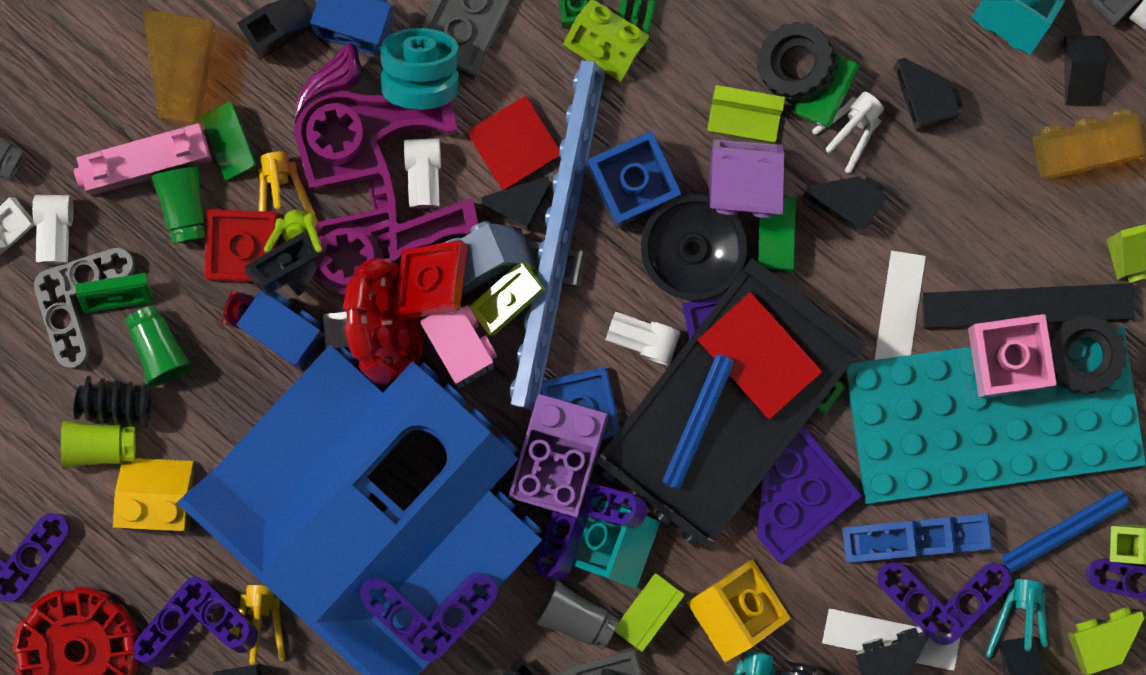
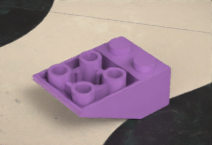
[709,139,784,218]
[508,394,609,517]

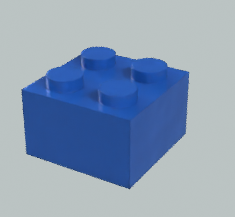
[310,0,395,58]
[587,131,682,229]
[236,290,325,371]

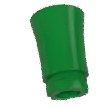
[150,167,205,244]
[125,305,193,387]

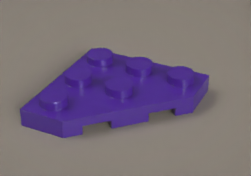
[757,426,862,564]

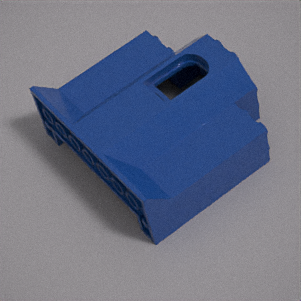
[177,345,543,675]

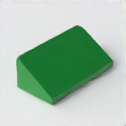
[792,56,860,128]
[201,101,258,181]

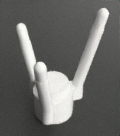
[812,91,884,174]

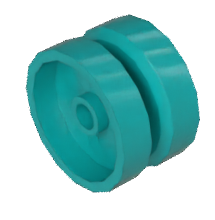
[380,28,459,110]

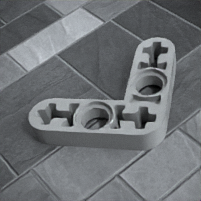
[34,248,135,369]

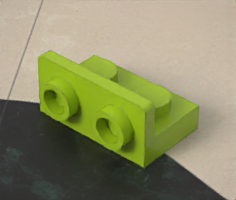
[562,0,649,82]

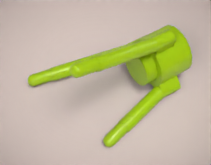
[264,210,322,253]

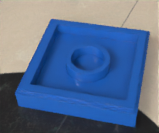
[540,367,620,440]

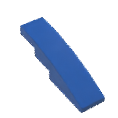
[842,513,993,563]

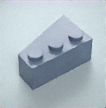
[445,221,537,300]

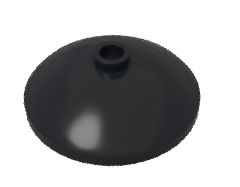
[641,194,747,300]

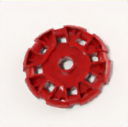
[343,257,425,386]
[12,586,140,675]

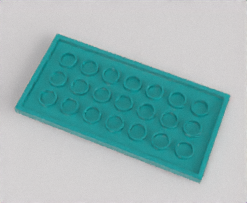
[845,326,1146,504]

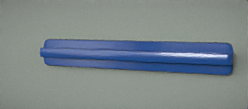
[663,354,734,489]
[1001,490,1130,572]

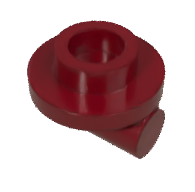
[220,290,253,328]

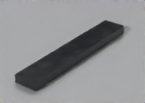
[921,283,1135,329]

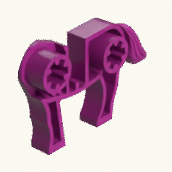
[294,43,478,295]

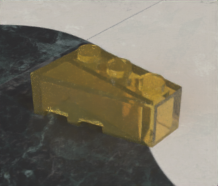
[142,9,217,127]
[1032,109,1146,180]

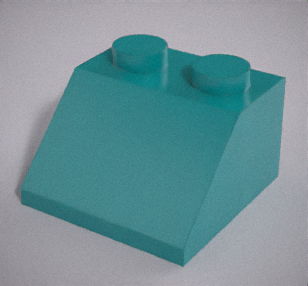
[971,0,1065,55]
[572,500,660,589]

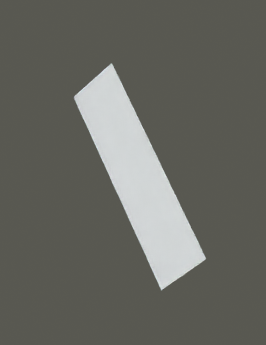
[874,250,926,360]
[822,609,961,671]

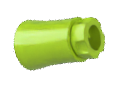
[61,420,136,469]

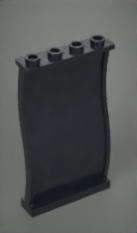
[595,258,866,549]

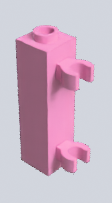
[74,123,213,196]

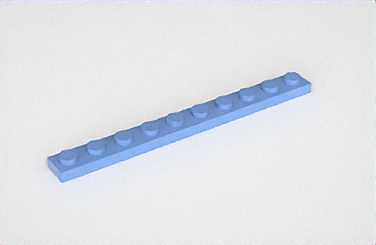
[510,60,606,411]

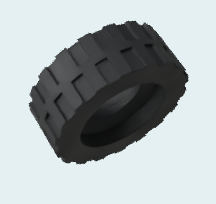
[757,22,838,104]
[1049,315,1127,395]

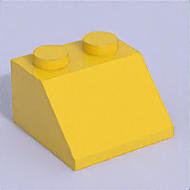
[113,458,194,532]
[686,559,791,662]

